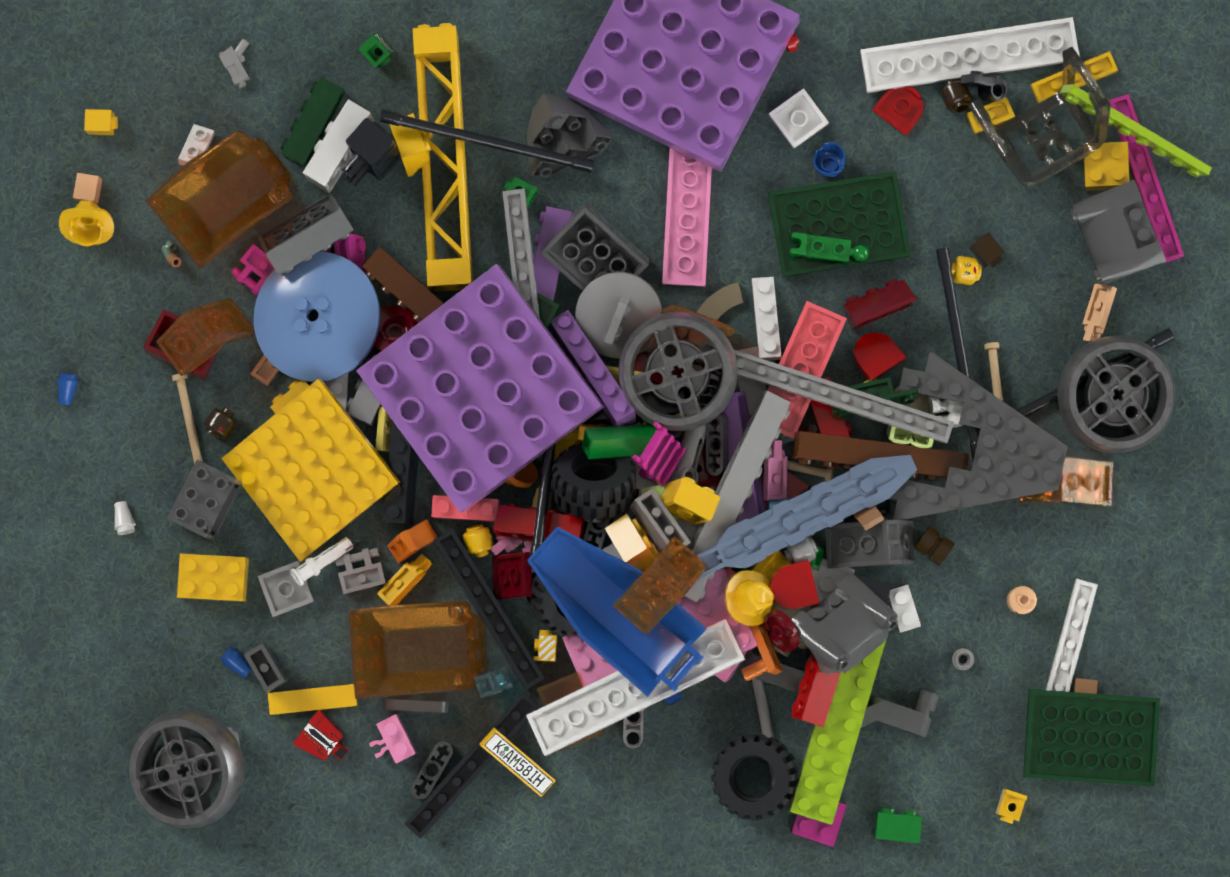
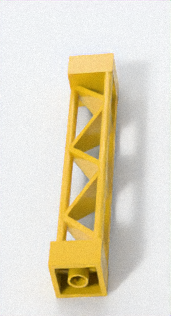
[413,23,473,292]

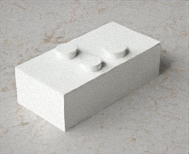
[303,99,374,193]

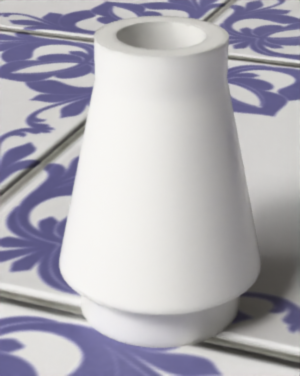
[114,501,136,535]

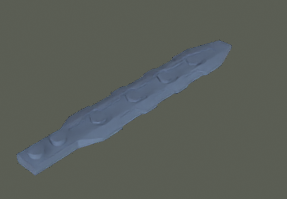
[675,455,917,585]

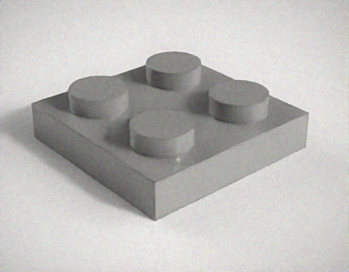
[257,561,315,617]

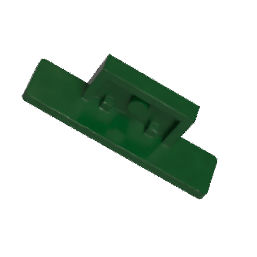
[831,377,918,419]

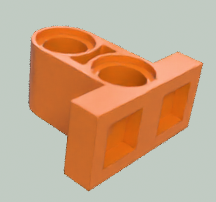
[387,519,438,564]

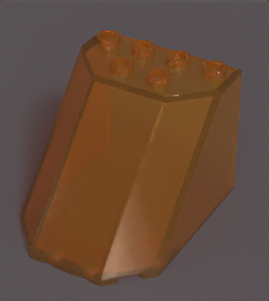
[146,131,292,269]
[348,601,487,699]

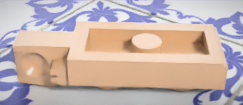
[1082,284,1117,343]

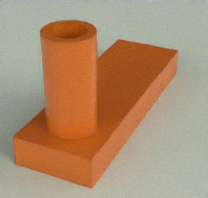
[741,624,783,681]

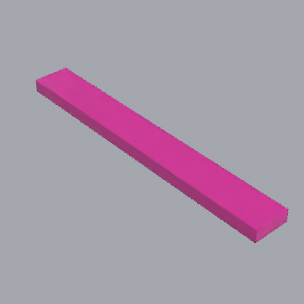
[1108,94,1184,264]

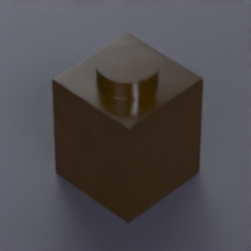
[969,232,1005,268]

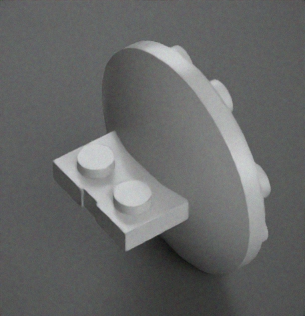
[575,272,663,358]

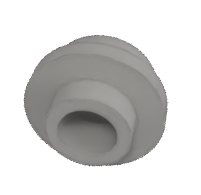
[952,648,974,670]

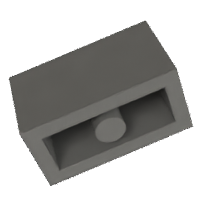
[244,643,288,692]

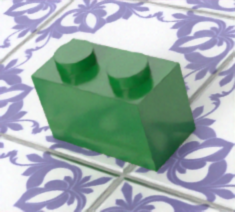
[874,808,922,843]

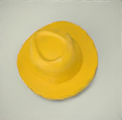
[59,200,114,247]
[724,570,774,626]

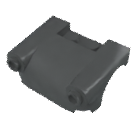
[1069,180,1166,285]
[792,572,898,675]

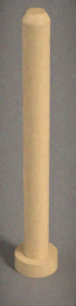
[984,342,1003,401]
[172,373,203,464]
[762,460,834,481]

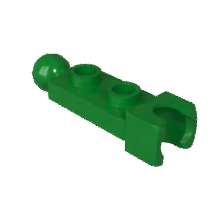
[789,232,869,263]

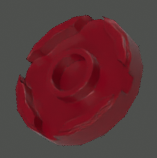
[764,609,799,652]

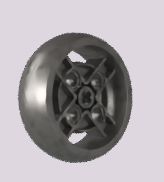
[619,312,738,431]
[1057,336,1175,453]
[129,710,245,829]

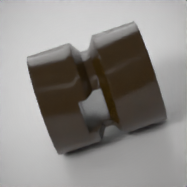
[914,526,955,566]

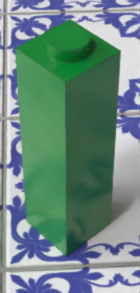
[582,424,657,459]

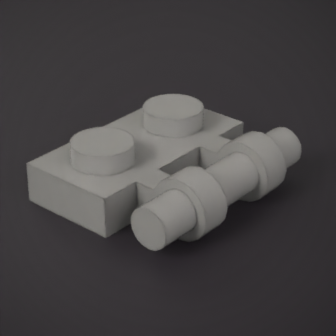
[335,548,386,594]

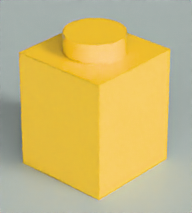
[84,109,118,135]

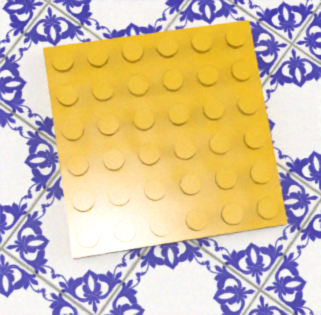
[221,378,400,562]

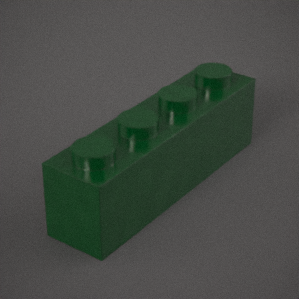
[280,77,346,168]

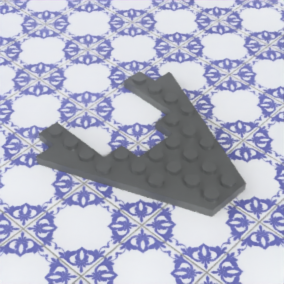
[889,352,1068,520]

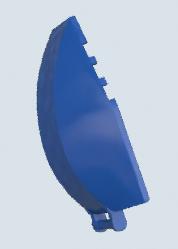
[527,527,707,697]

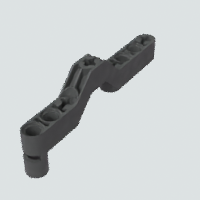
[744,653,940,738]

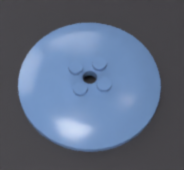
[254,252,380,382]

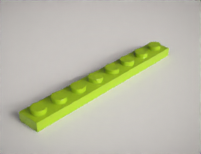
[1060,84,1212,177]

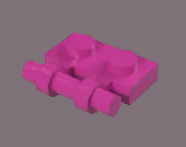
[231,244,275,296]

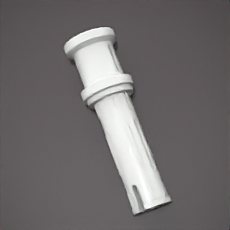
[290,537,353,586]

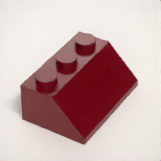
[842,278,916,331]
[143,309,222,381]

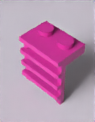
[318,234,367,273]
[632,421,686,486]

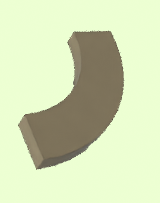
[688,282,743,346]

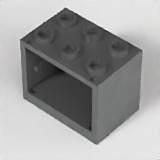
[167,460,242,541]

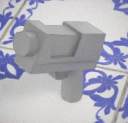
[219,39,250,89]

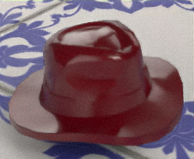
[374,306,419,351]

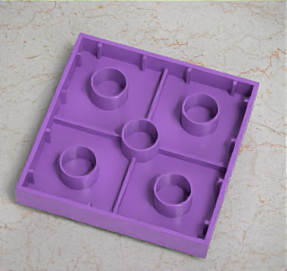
[566,0,800,172]
[356,264,604,512]

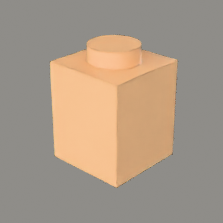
[73,173,102,205]

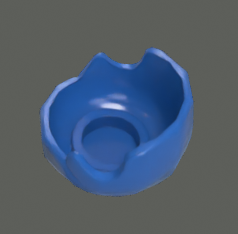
[813,142,846,177]

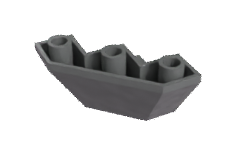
[527,93,614,178]

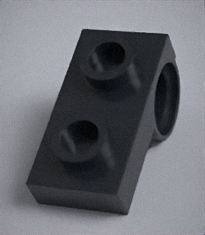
[960,71,1008,102]

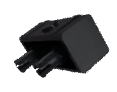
[341,118,400,187]

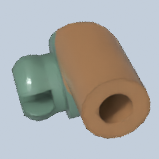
[161,240,181,267]

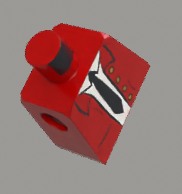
[293,710,349,761]

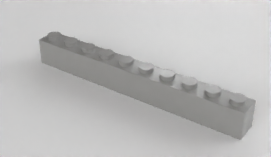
[669,391,791,602]

